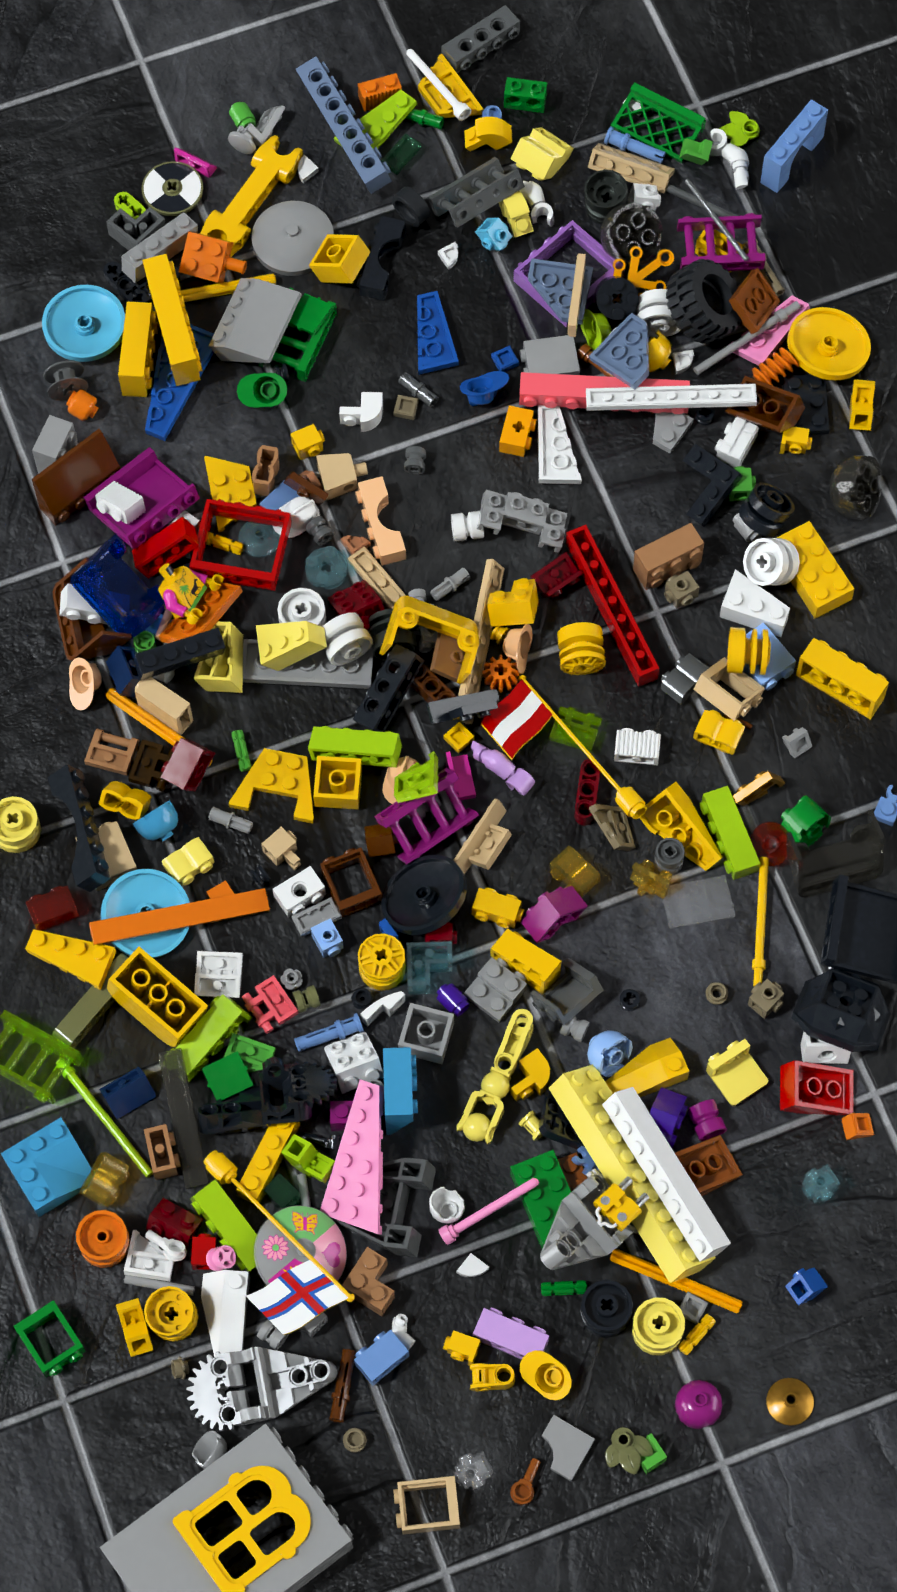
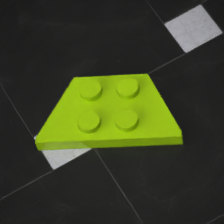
[394,751,438,803]

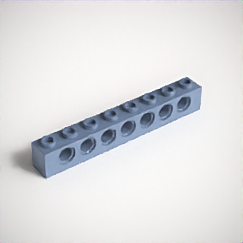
[296,56,392,194]

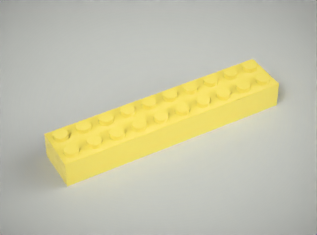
[549,1064,716,1283]

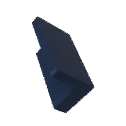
[99,1067,156,1119]

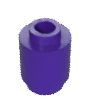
[437,983,470,1017]

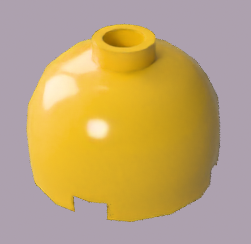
[649,330,671,372]

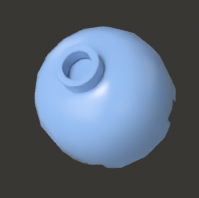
[587,1030,633,1077]

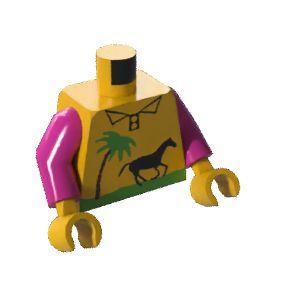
[158,563,224,625]

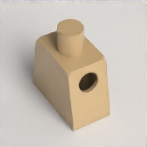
[316,453,368,500]

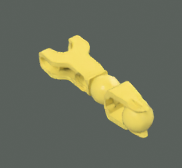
[457,1009,534,1145]

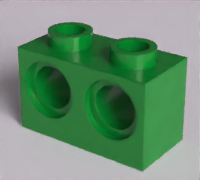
[504,77,547,113]

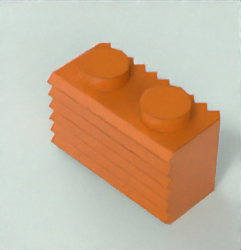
[358,73,402,112]

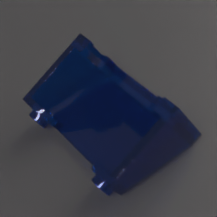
[70,533,166,640]

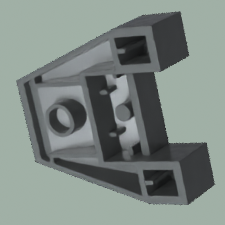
[330,1158,436,1257]

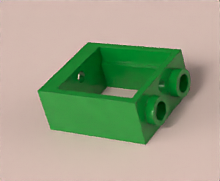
[14,1300,86,1377]

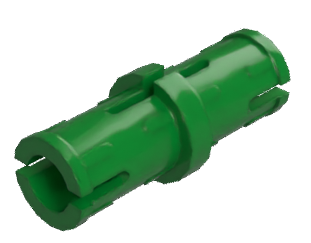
[405,108,444,129]

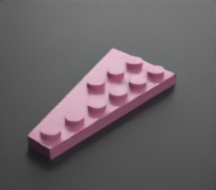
[320,1079,384,1235]

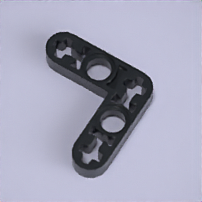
[103,262,181,303]
[539,1078,585,1149]

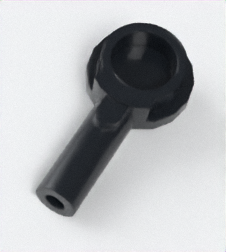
[301,1133,342,1150]

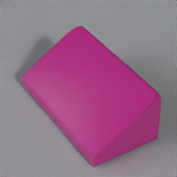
[174,147,217,178]

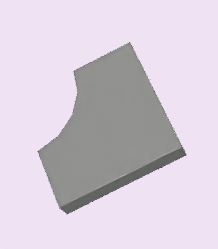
[542,1415,595,1481]

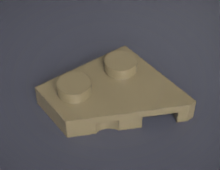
[589,804,635,851]

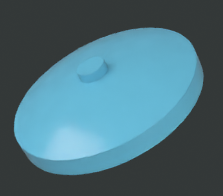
[42,285,125,362]
[101,869,190,958]

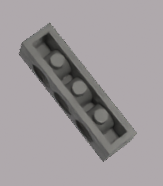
[441,5,520,73]

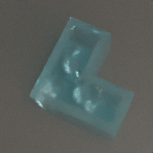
[407,941,453,994]

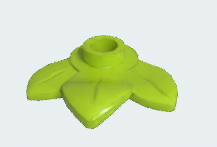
[719,111,760,147]

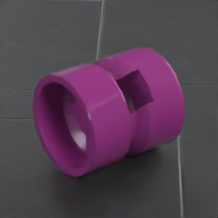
[687,1099,727,1142]

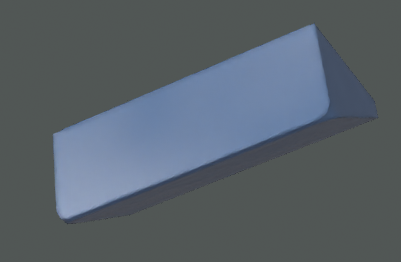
[260,480,300,510]

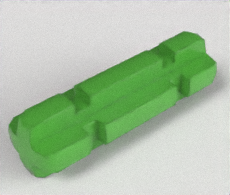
[232,730,252,772]

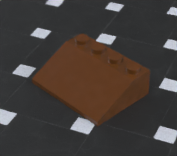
[32,429,120,526]

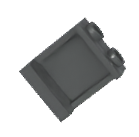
[530,958,603,1025]

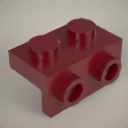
[530,552,583,598]
[146,1198,203,1249]

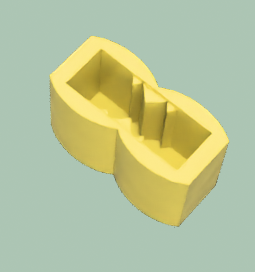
[161,837,215,886]

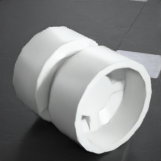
[451,511,484,542]

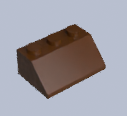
[725,376,805,433]

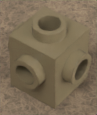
[664,571,699,609]
[748,979,784,1019]

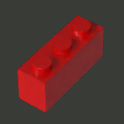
[132,516,199,579]

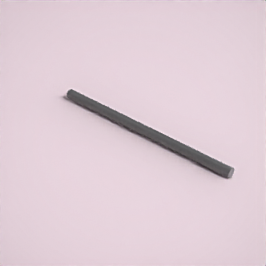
[685,178,749,261]

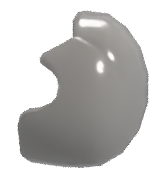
[192,1430,227,1469]

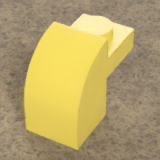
[499,191,534,238]

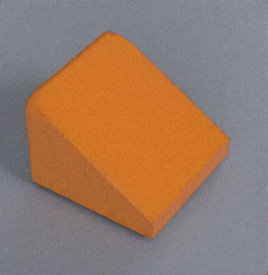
[842,1113,874,1140]

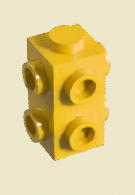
[472,888,524,928]

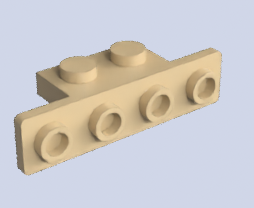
[453,798,512,875]

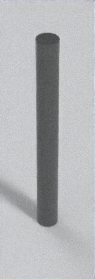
[666,184,738,217]

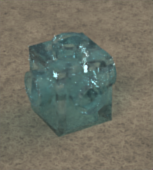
[802,1164,840,1203]

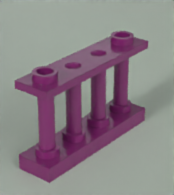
[677,213,766,271]
[374,768,479,864]

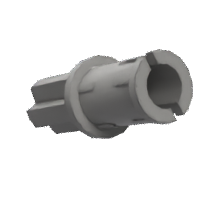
[430,567,470,601]
[208,807,253,834]

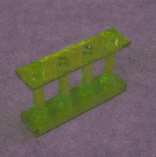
[0,1010,84,1104]

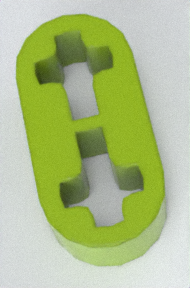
[114,192,146,220]

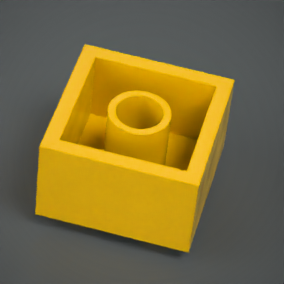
[309,234,370,283]
[313,756,362,809]

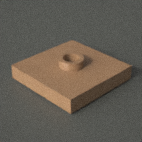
[430,632,465,684]

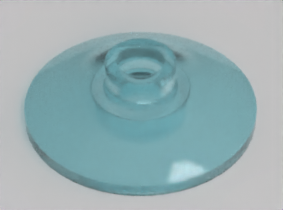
[239,521,280,557]

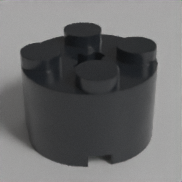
[594,276,639,320]

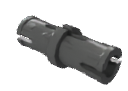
[398,372,439,408]

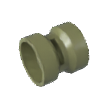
[292,985,321,1013]

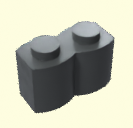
[661,653,709,704]

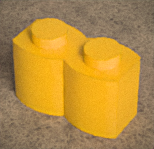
[693,710,745,755]
[99,781,152,820]

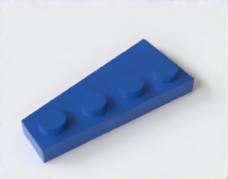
[417,291,459,375]

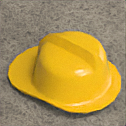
[520,1350,572,1400]

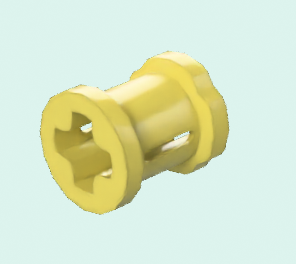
[519,1110,543,1141]

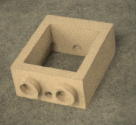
[693,657,765,721]
[393,1476,460,1534]

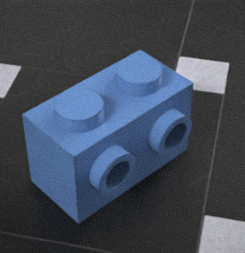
[354,1330,409,1386]

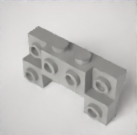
[477,490,567,553]

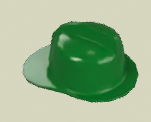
[237,373,287,408]

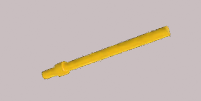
[752,857,769,987]

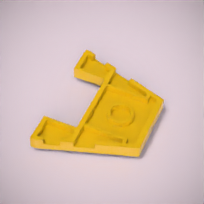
[229,748,314,823]

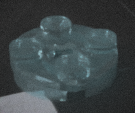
[305,546,348,589]

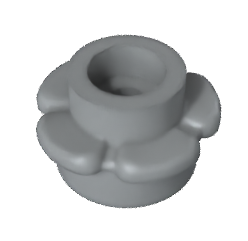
[280,968,303,990]

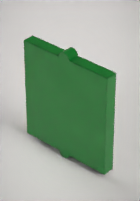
[288,293,334,335]
[202,1051,254,1101]

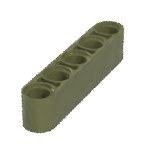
[52,953,129,1051]

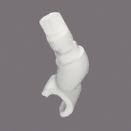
[710,129,749,189]
[519,181,555,227]

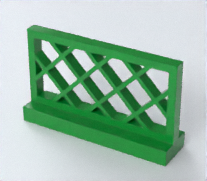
[611,82,706,163]

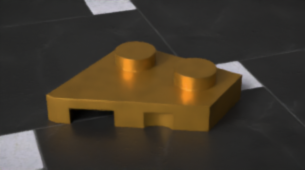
[732,771,785,806]

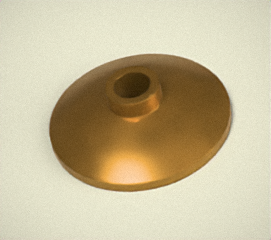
[766,1378,814,1426]

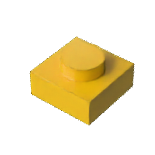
[443,722,474,753]

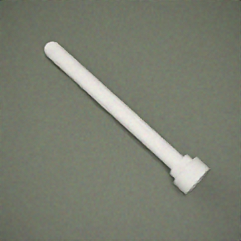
[406,49,472,121]

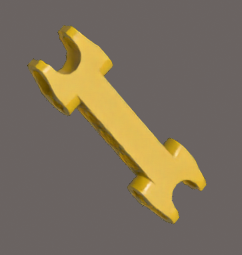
[201,135,303,257]

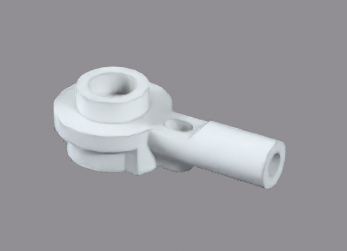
[145,1230,187,1262]

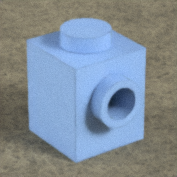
[310,918,344,958]

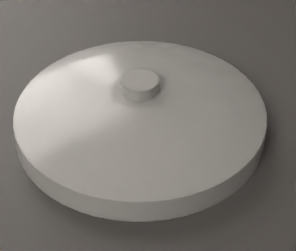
[252,201,334,276]

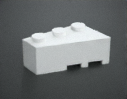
[720,569,790,637]

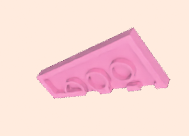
[730,296,810,366]

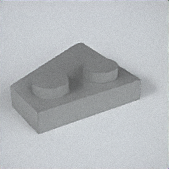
[653,412,693,454]

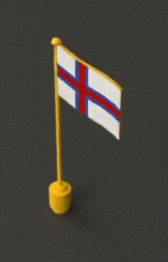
[203,1150,355,1335]

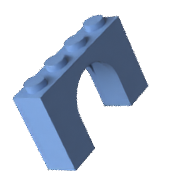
[760,99,828,193]

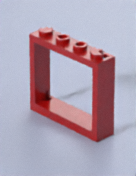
[189,499,292,591]

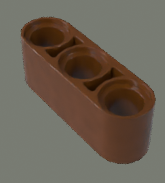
[411,664,456,703]

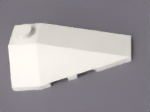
[201,1270,250,1370]

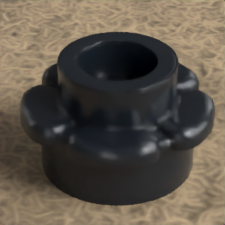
[351,988,374,1009]

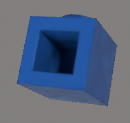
[785,1267,828,1305]

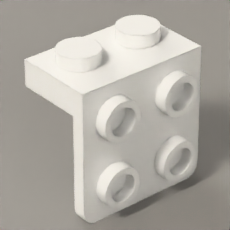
[324,1032,384,1094]

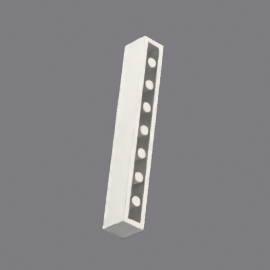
[602,1087,731,1262]

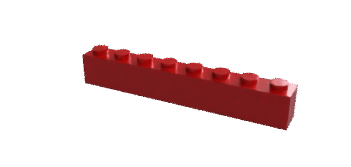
[566,525,659,687]

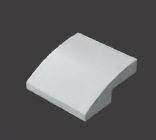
[194,951,243,998]

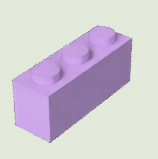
[473,1308,549,1360]

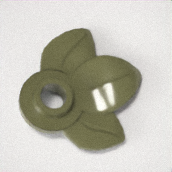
[605,1427,653,1474]

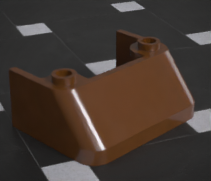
[53,557,132,661]

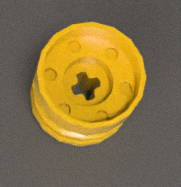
[557,622,606,675]
[727,627,771,675]
[358,933,406,991]
[144,1286,199,1342]

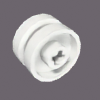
[637,289,680,338]
[743,538,800,586]
[277,588,327,627]
[323,613,373,666]

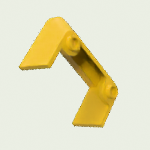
[379,596,479,684]

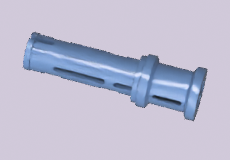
[604,126,666,164]
[294,1013,364,1052]

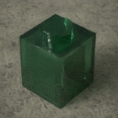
[263,1173,300,1210]

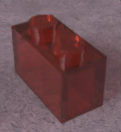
[25,886,79,931]

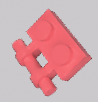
[242,975,299,1034]

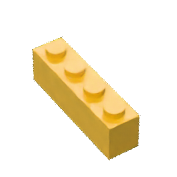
[236,1122,300,1203]

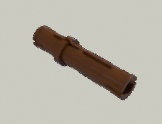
[329,1349,357,1423]

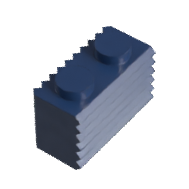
[106,646,140,697]

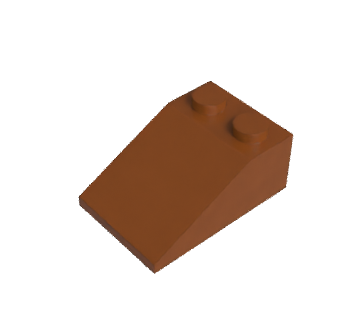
[675,1135,743,1196]

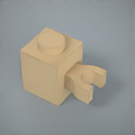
[261,827,301,871]

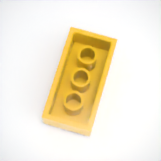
[118,302,159,397]
[777,521,854,619]
[796,638,889,720]

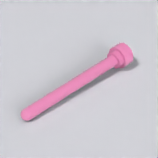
[438,1178,539,1245]

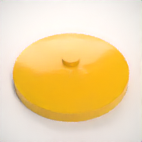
[787,307,871,380]

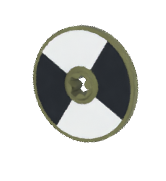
[142,161,203,216]

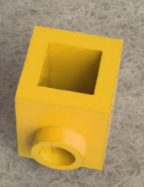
[291,424,325,460]

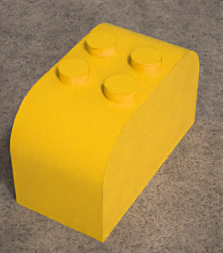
[107,947,208,1047]

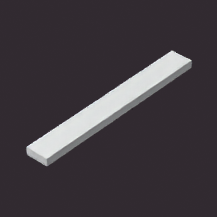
[586,384,757,411]

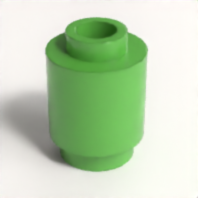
[229,102,256,128]

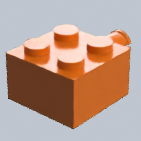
[179,231,247,283]

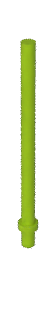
[56,1058,153,1178]

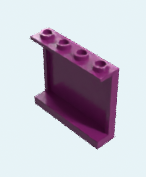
[84,447,200,549]

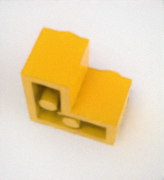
[487,578,539,626]

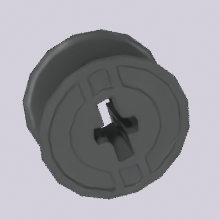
[43,360,89,401]

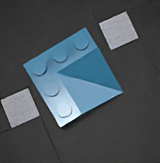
[383,1047,418,1135]
[1,1117,99,1217]

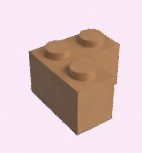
[342,1247,395,1316]

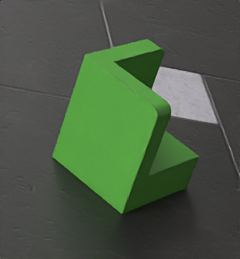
[679,138,713,165]
[640,1433,667,1474]

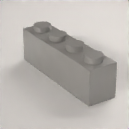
[122,212,198,283]

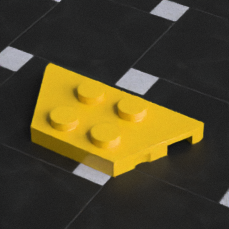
[418,54,484,118]
[204,456,257,532]

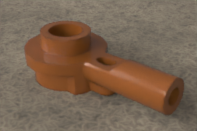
[510,1458,541,1505]

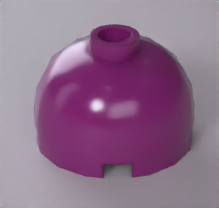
[675,1380,723,1429]

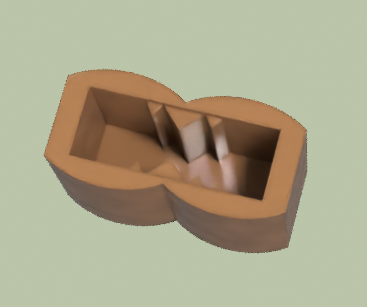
[252,445,280,496]

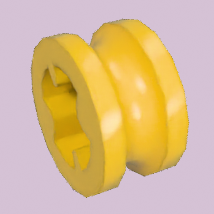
[490,626,510,645]

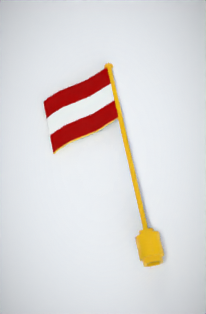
[481,675,647,819]

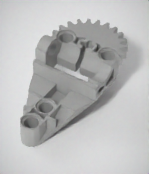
[540,1168,638,1270]
[187,1347,337,1431]

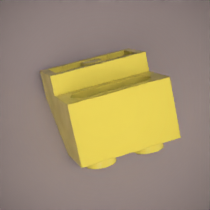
[511,127,574,181]

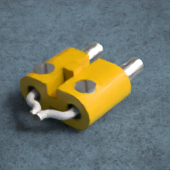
[593,1176,649,1232]

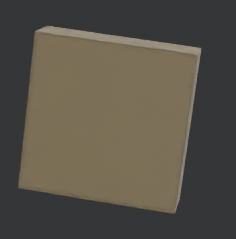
[393,395,419,420]

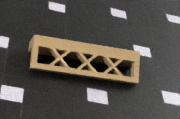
[588,143,675,194]

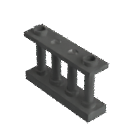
[428,157,525,228]

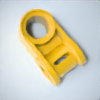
[470,1363,515,1391]

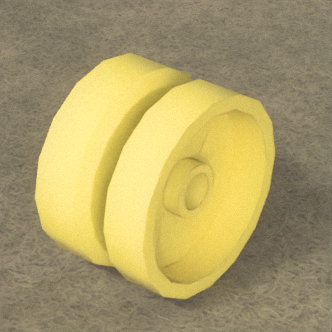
[0,796,41,853]
[632,1297,685,1356]

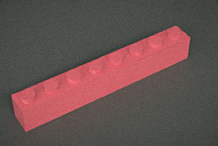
[519,372,690,414]

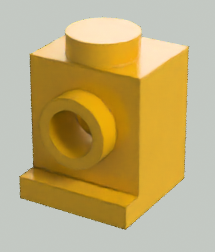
[779,426,812,454]
[443,1330,480,1366]

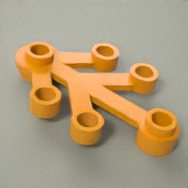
[612,246,674,302]

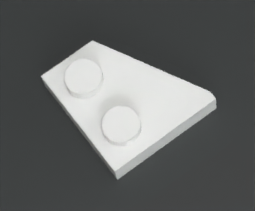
[124,1230,174,1282]

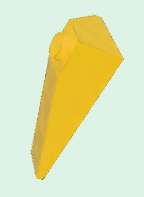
[605,1038,689,1097]

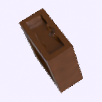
[320,848,382,917]

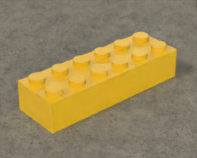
[142,254,203,386]

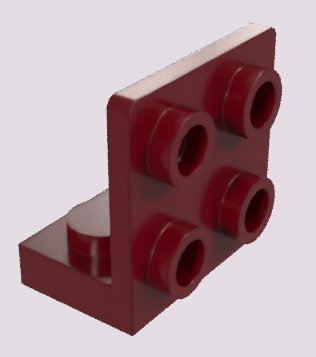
[327,580,385,630]

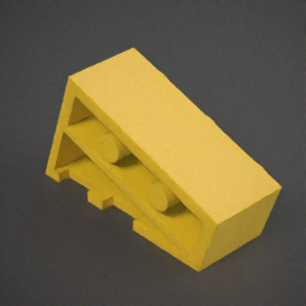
[490,928,561,994]

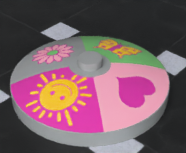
[254,1206,347,1285]

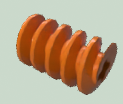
[752,347,799,386]

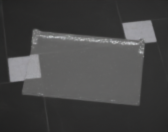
[660,875,735,929]

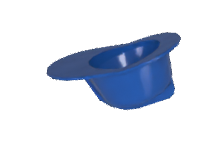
[460,371,509,406]

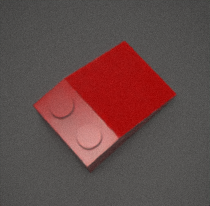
[780,1060,853,1115]

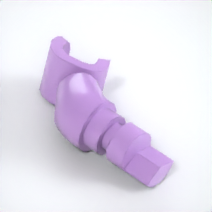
[471,740,535,796]

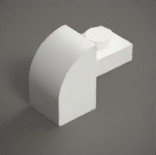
[339,392,383,432]

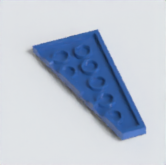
[145,324,214,441]

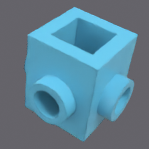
[475,218,513,251]

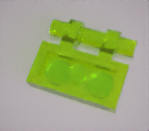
[549,706,602,752]

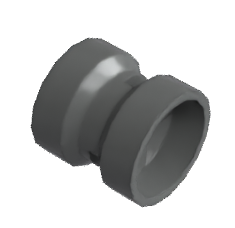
[404,446,427,475]
[305,516,335,546]

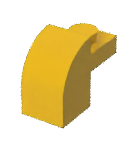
[464,117,512,152]
[849,380,875,431]
[511,1048,550,1101]
[116,1298,153,1357]

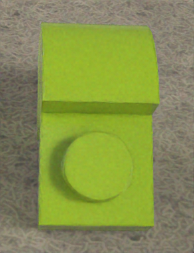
[281,1134,335,1183]

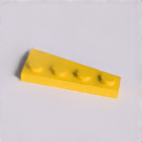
[25,929,117,990]

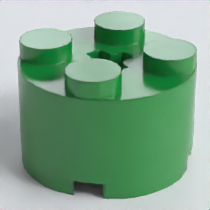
[780,795,831,849]

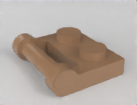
[84,728,139,776]

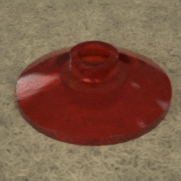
[750,822,792,866]

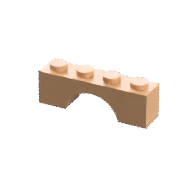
[355,476,406,566]

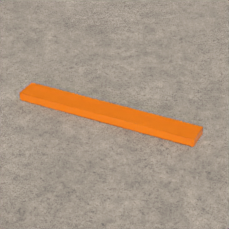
[89,888,270,946]

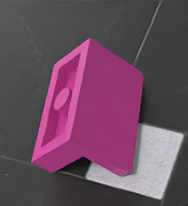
[446,751,476,800]

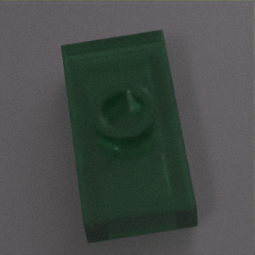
[381,133,422,175]

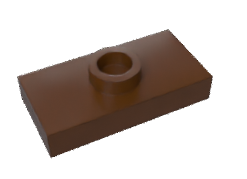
[283,472,329,505]

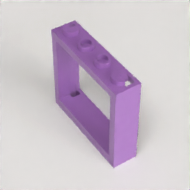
[514,220,625,327]

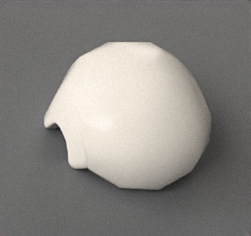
[429,1187,465,1224]

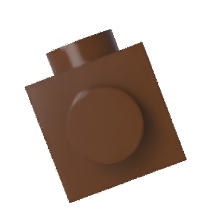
[364,824,398,857]

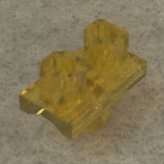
[630,859,672,899]

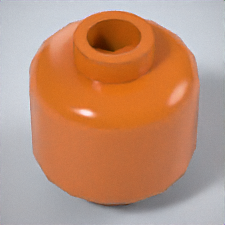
[66,389,99,421]

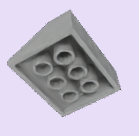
[209,278,302,363]

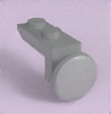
[228,105,286,154]

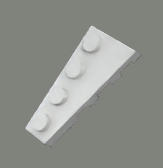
[538,405,582,484]

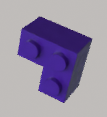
[650,1087,688,1149]

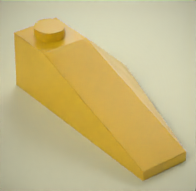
[640,782,723,871]

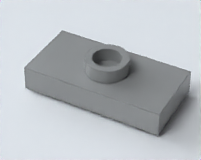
[291,897,342,938]

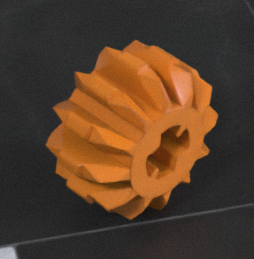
[482,655,519,693]

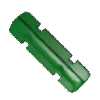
[541,1280,587,1296]

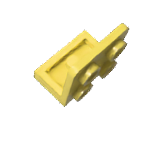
[706,1039,768,1106]

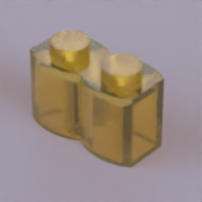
[550,846,600,898]
[79,1152,129,1207]

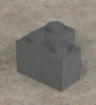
[106,207,166,250]

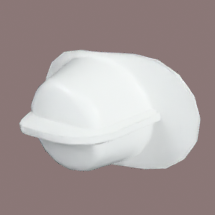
[272,497,320,538]

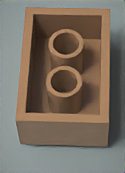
[633,523,704,590]

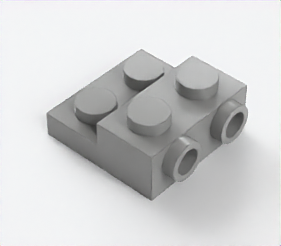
[463,957,527,1023]

